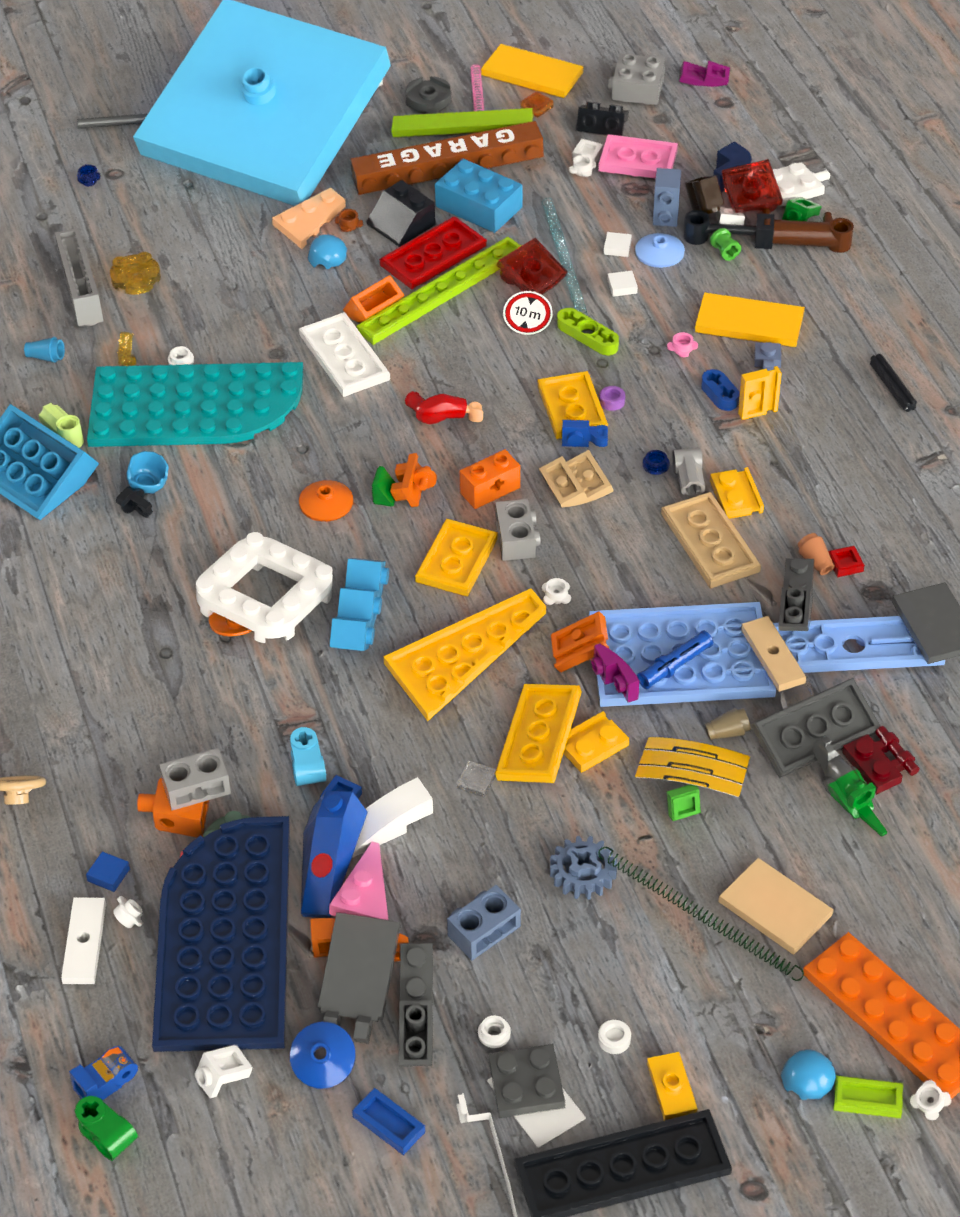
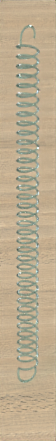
[542,198,587,316]

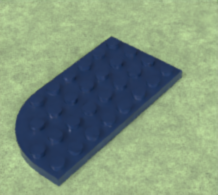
[152,816,290,1052]

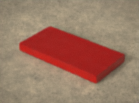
[380,216,487,290]

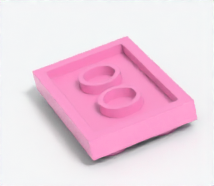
[599,134,678,179]

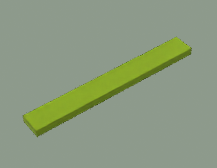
[357,237,525,345]

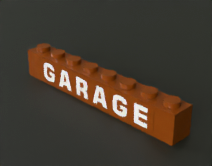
[350,121,544,195]

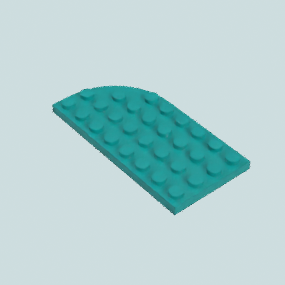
[87,362,304,447]

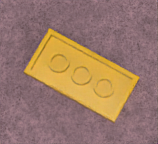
[481,44,583,98]
[695,292,805,347]
[495,684,582,783]

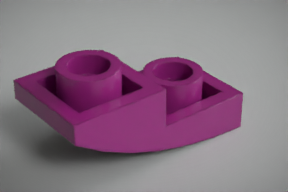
[591,644,639,703]

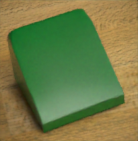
[372,466,396,506]

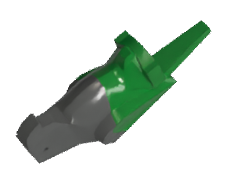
[813,737,888,837]

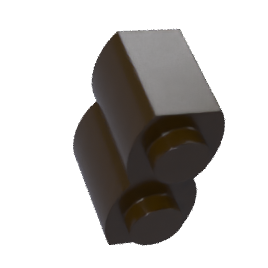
[685,175,724,214]

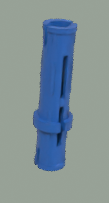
[637,630,713,689]

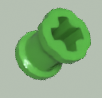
[710,228,742,261]

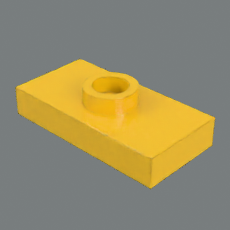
[647,1052,698,1120]

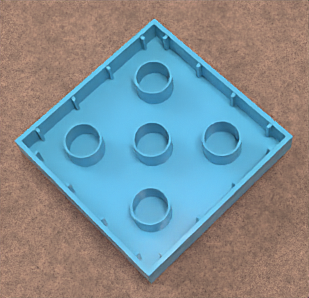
[133,0,391,206]

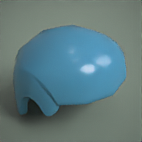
[308,234,347,270]
[126,451,169,494]
[781,1049,836,1100]

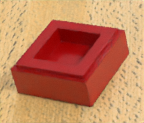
[828,546,865,578]

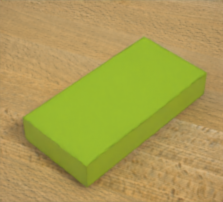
[833,1075,903,1119]

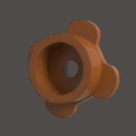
[335,209,363,232]

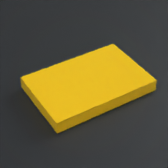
[537,371,608,439]
[415,518,498,597]

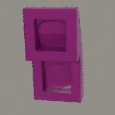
[679,61,730,87]

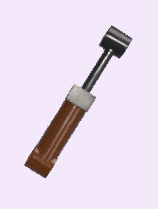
[684,208,854,253]

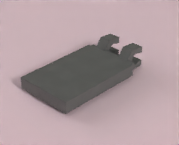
[318,912,401,1044]

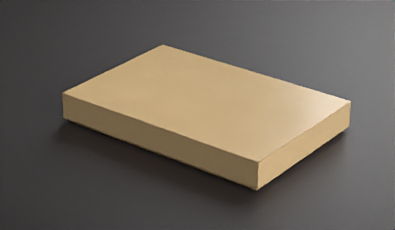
[719,858,833,955]

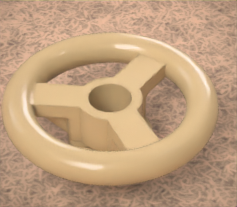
[0,776,46,805]

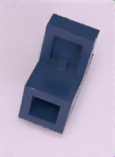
[713,141,752,192]

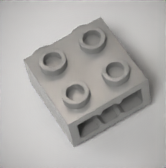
[608,53,665,105]

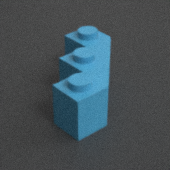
[330,558,389,651]

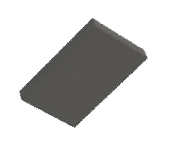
[892,582,960,664]

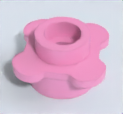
[667,332,698,357]

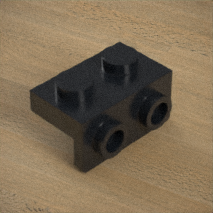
[576,101,629,136]

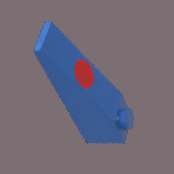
[301,791,368,918]

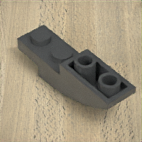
[778,558,814,631]
[399,943,433,1066]

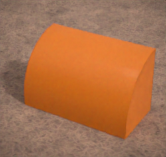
[343,275,405,323]

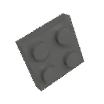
[488,1044,565,1118]

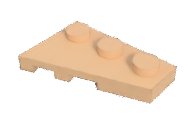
[272,188,346,249]

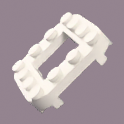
[196,532,332,643]

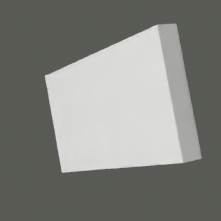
[299,312,390,397]

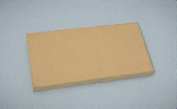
[661,492,761,589]

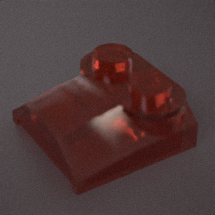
[721,159,783,213]
[497,237,568,295]

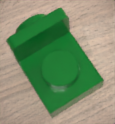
[782,197,822,221]

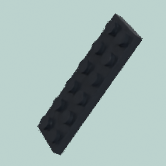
[515,1109,732,1217]

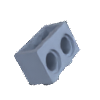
[653,168,681,227]
[447,885,521,961]

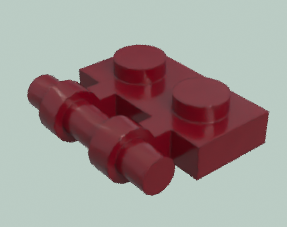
[842,726,920,795]

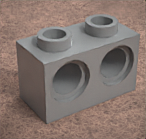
[495,499,540,561]
[159,748,231,811]

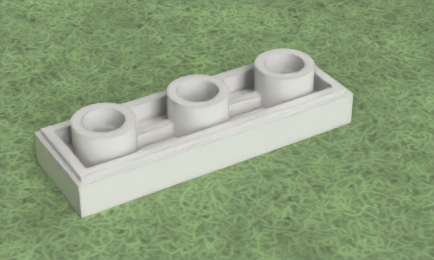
[61,898,106,984]

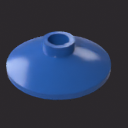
[290,1022,356,1089]

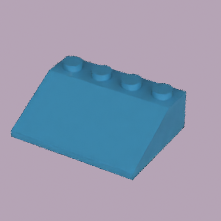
[0,404,99,520]

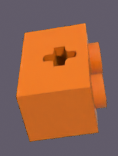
[460,449,520,509]

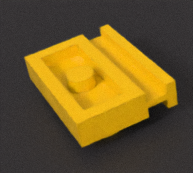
[738,366,782,420]
[710,467,764,519]
[563,711,629,773]

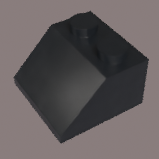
[367,180,436,247]

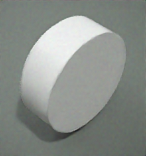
[598,1020,631,1054]

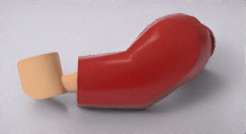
[405,391,483,424]

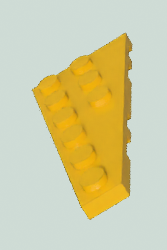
[383,588,546,721]

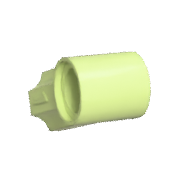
[39,403,84,448]

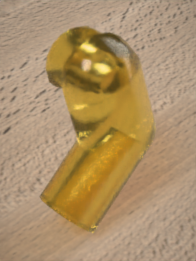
[117,332,136,366]

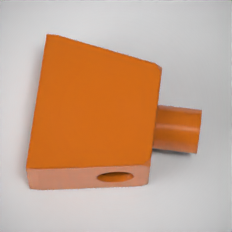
[137,778,210,838]

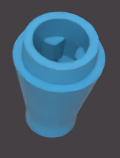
[24,337,65,363]

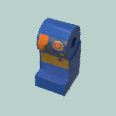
[69,1046,138,1100]

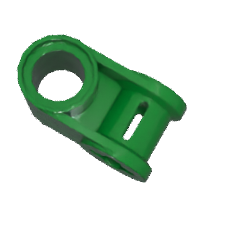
[75,1096,138,1161]

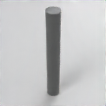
[77,114,148,128]

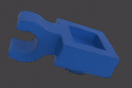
[562,420,608,447]

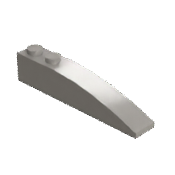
[54,228,104,326]

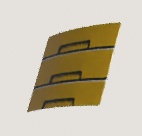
[635,737,750,797]

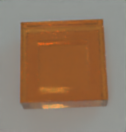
[521,91,554,118]

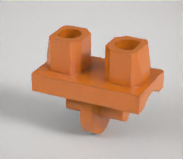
[390,453,437,507]

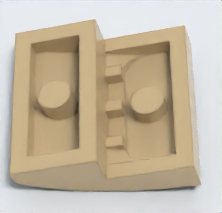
[539,450,614,508]

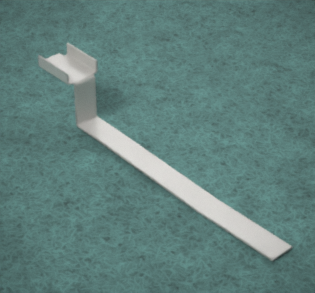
[456,1093,517,1217]

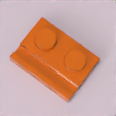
[551,611,609,672]

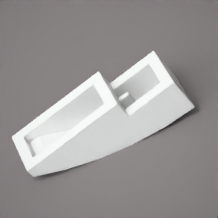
[352,777,433,858]

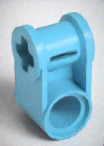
[290,727,327,786]

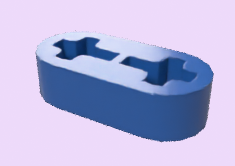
[701,369,739,411]

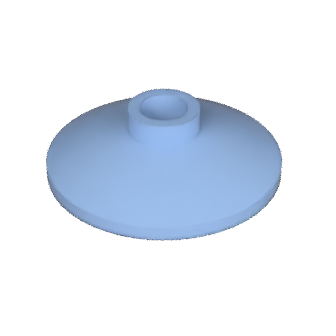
[635,233,685,268]

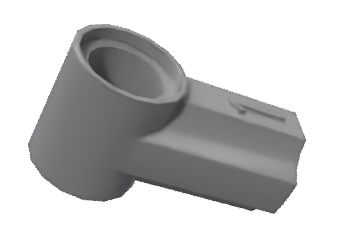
[672,448,705,498]

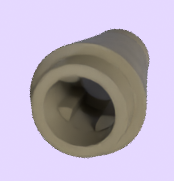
[705,707,751,741]

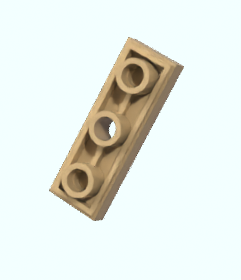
[741,616,806,692]

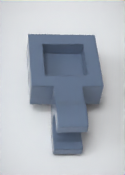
[754,342,781,371]

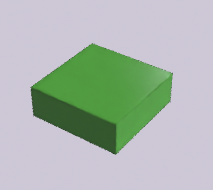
[667,784,701,821]

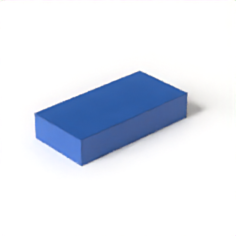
[352,1088,425,1155]

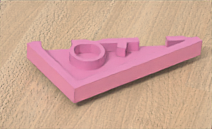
[329,842,388,920]

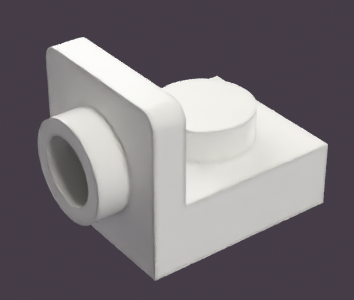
[195,1045,253,1098]

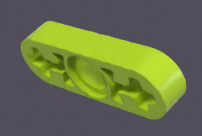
[557,308,619,355]

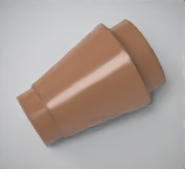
[797,533,835,575]

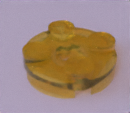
[110,252,161,295]

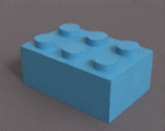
[435,159,523,233]

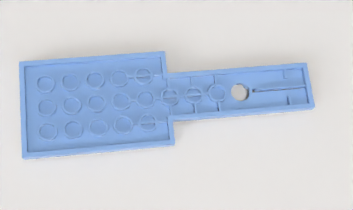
[589,602,945,707]

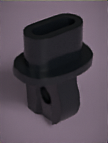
[116,486,153,518]

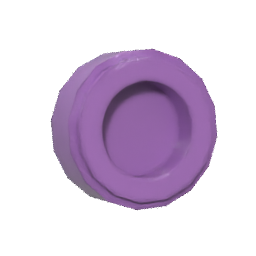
[599,386,625,411]

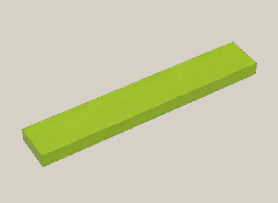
[391,108,533,137]

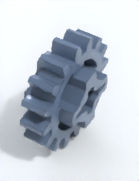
[550,836,617,899]

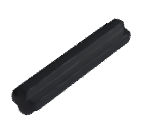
[870,354,917,412]

